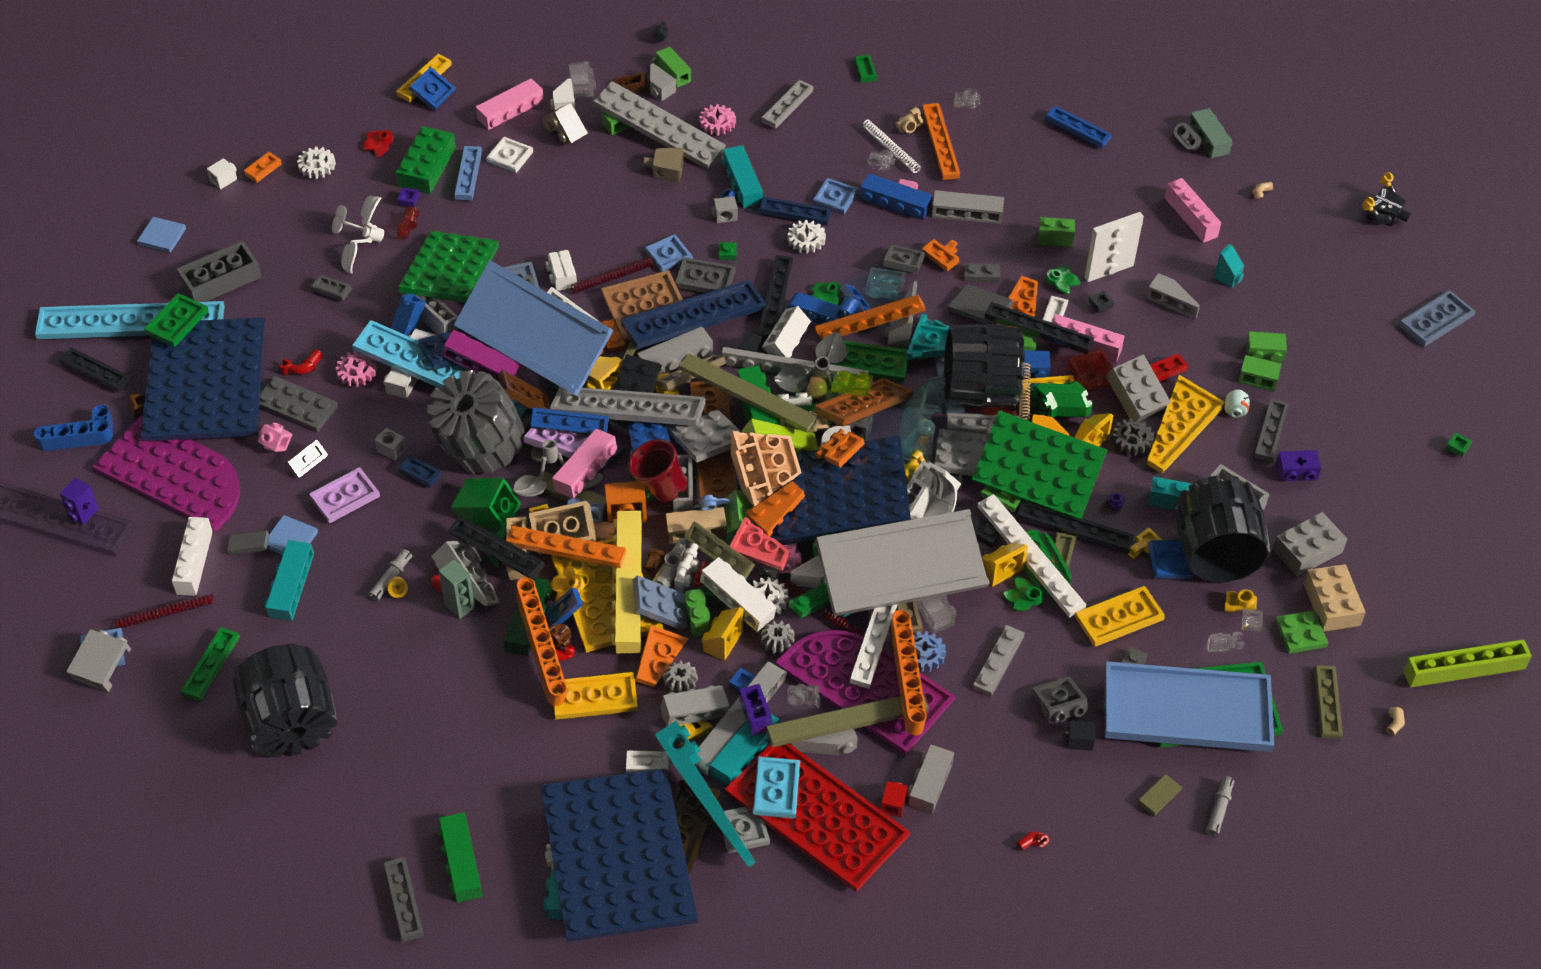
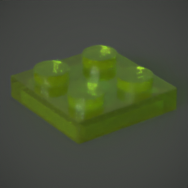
[831,370,873,396]

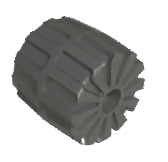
[426,370,525,474]

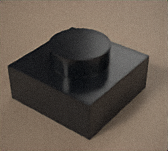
[1089,291,1114,313]

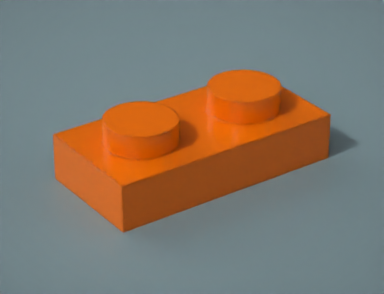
[244,152,282,183]

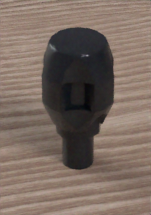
[653,22,668,42]

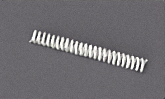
[863,119,921,173]

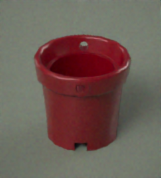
[628,439,687,502]

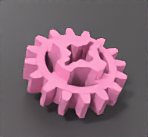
[699,104,736,136]
[336,351,377,387]

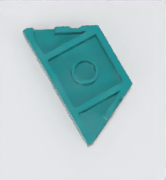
[906,313,949,360]

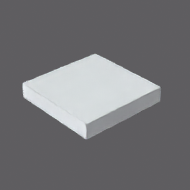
[486,137,533,173]

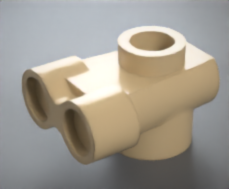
[896,107,924,133]

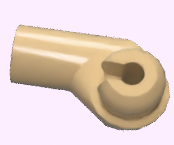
[1252,182,1273,199]
[1386,707,1405,736]

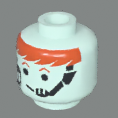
[1224,390,1250,418]

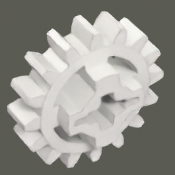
[297,147,336,179]
[788,220,826,253]
[752,577,789,615]

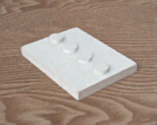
[1084,212,1144,282]

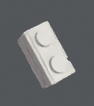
[545,250,577,291]

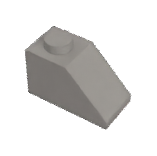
[650,63,676,101]

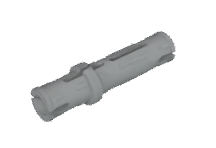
[368,549,412,601]
[1205,776,1235,837]

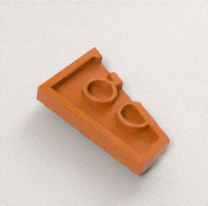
[746,481,805,537]
[635,625,689,687]

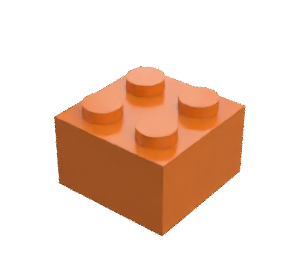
[605,481,647,523]

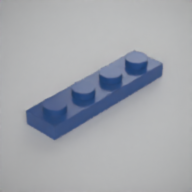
[1045,106,1112,148]
[531,408,609,434]

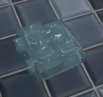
[865,267,906,301]

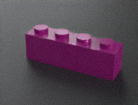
[441,330,521,383]

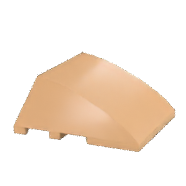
[731,431,801,506]

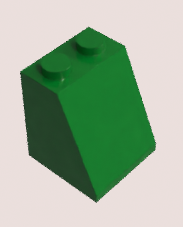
[451,478,521,531]

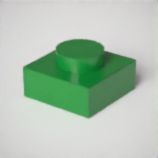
[719,242,737,260]
[1445,432,1472,457]

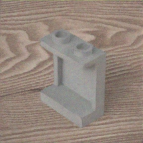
[66,629,131,692]

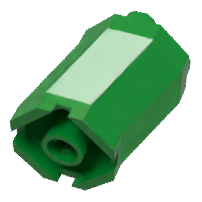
[1025,381,1093,417]

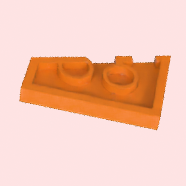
[1009,275,1038,317]

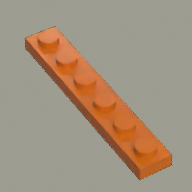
[922,103,960,180]
[816,294,925,340]
[506,525,626,568]

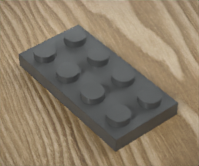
[260,376,338,432]

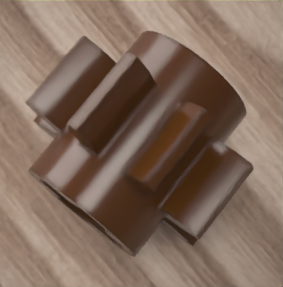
[549,623,572,648]

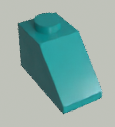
[1214,244,1244,288]

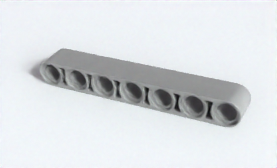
[695,662,787,776]

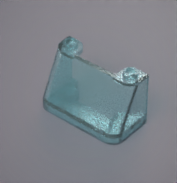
[898,376,946,463]

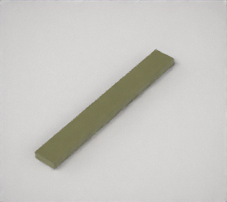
[679,353,817,433]
[766,695,929,747]

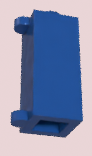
[390,294,426,336]

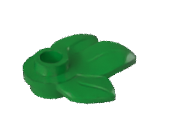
[1046,266,1080,294]
[811,282,842,305]
[1003,578,1043,611]

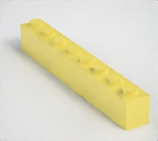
[612,511,642,653]

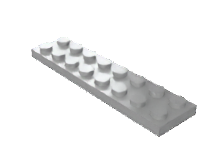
[593,81,726,170]
[550,387,706,426]

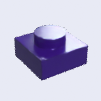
[397,188,420,207]

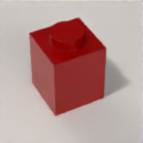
[881,781,908,818]

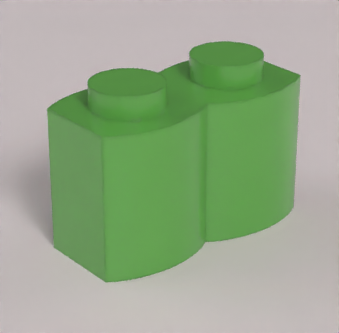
[685,589,710,637]

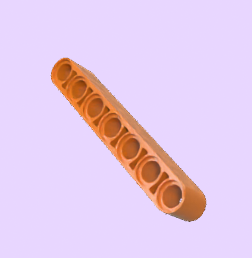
[515,577,567,706]
[890,610,926,735]

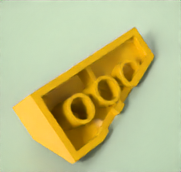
[1074,413,1113,447]

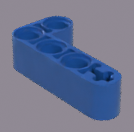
[786,292,859,325]
[34,405,113,451]

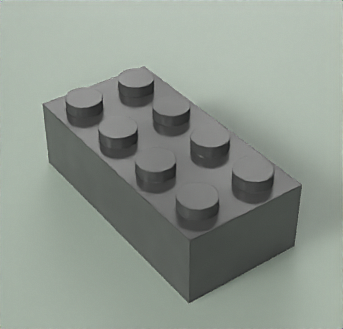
[177,241,262,302]

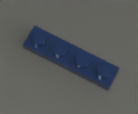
[760,197,831,226]

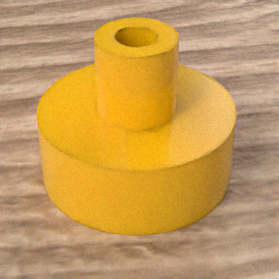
[387,577,408,598]

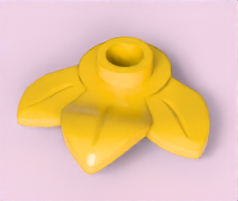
[550,566,585,602]

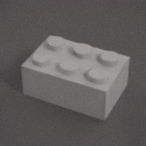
[1106,354,1171,422]
[1272,512,1347,577]

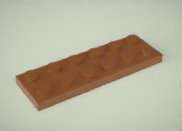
[814,378,913,426]

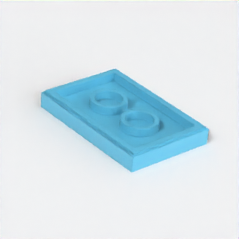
[753,757,800,818]

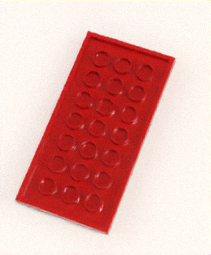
[724,743,910,893]

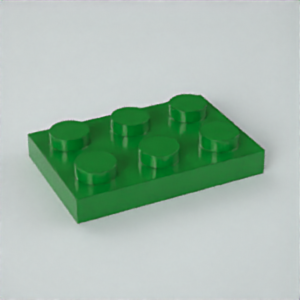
[144,293,209,347]

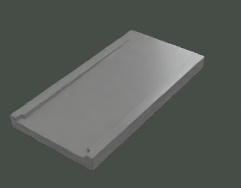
[815,509,990,616]

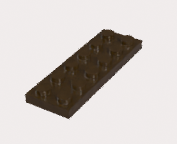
[673,779,720,877]

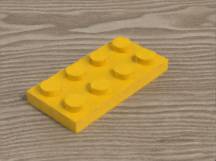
[1075,586,1165,647]
[553,672,638,720]

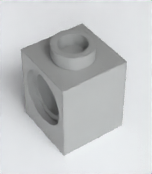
[711,196,738,223]
[375,428,407,461]

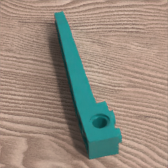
[655,721,756,867]

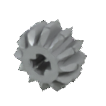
[761,620,795,655]
[663,660,698,693]

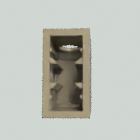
[644,148,684,183]

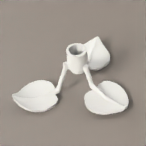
[332,196,384,274]

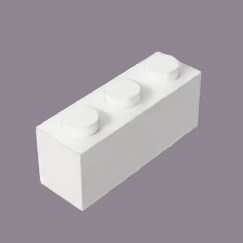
[762,306,811,358]

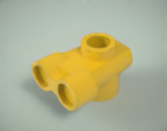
[905,449,928,483]
[1225,589,1257,613]

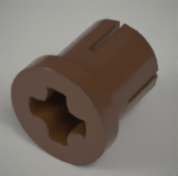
[644,549,666,575]

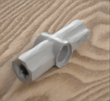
[652,538,691,587]

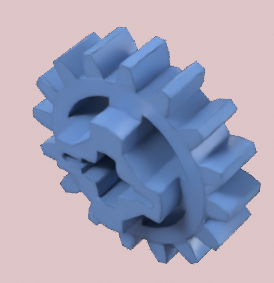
[913,631,946,673]

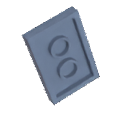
[633,575,688,630]

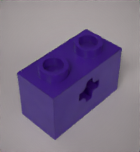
[1276,450,1321,481]
[59,477,99,525]
[740,684,772,736]

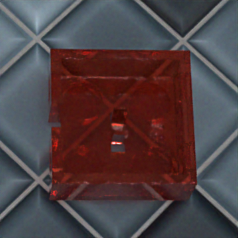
[1067,349,1113,393]

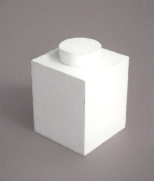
[207,158,237,190]

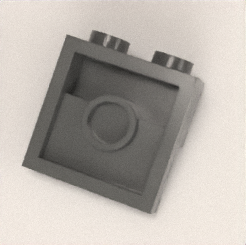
[1032,676,1088,723]

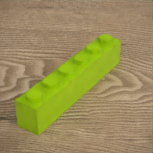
[1403,639,1532,688]

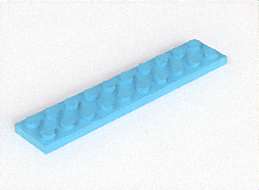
[35,301,225,339]
[352,320,529,420]

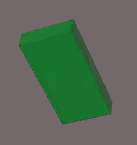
[854,55,877,83]

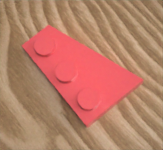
[730,517,791,571]

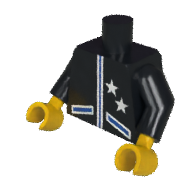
[1362,172,1412,226]

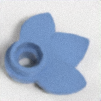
[693,495,730,511]

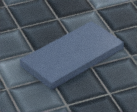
[1398,290,1476,347]

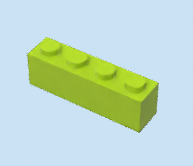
[742,419,819,454]

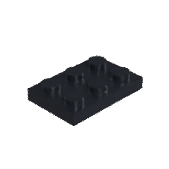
[614,354,662,393]

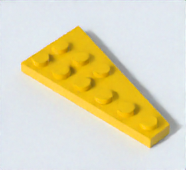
[1147,375,1225,474]

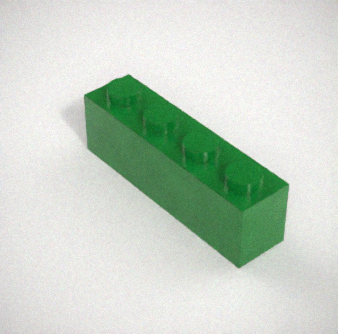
[437,812,483,903]

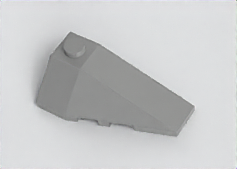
[885,281,917,347]
[431,541,499,606]

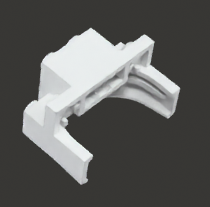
[907,460,961,520]

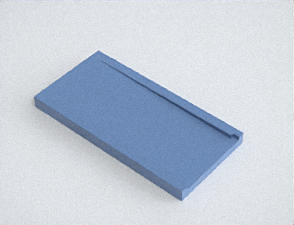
[454,260,613,396]
[1105,662,1274,752]

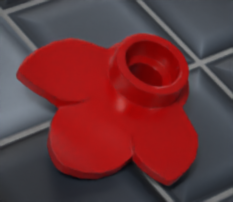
[362,130,393,158]

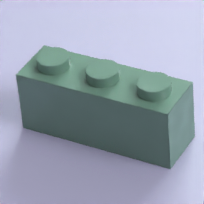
[1189,108,1232,158]
[438,559,475,619]

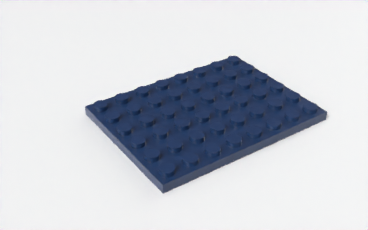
[141,317,266,441]
[753,435,911,545]
[540,768,698,942]

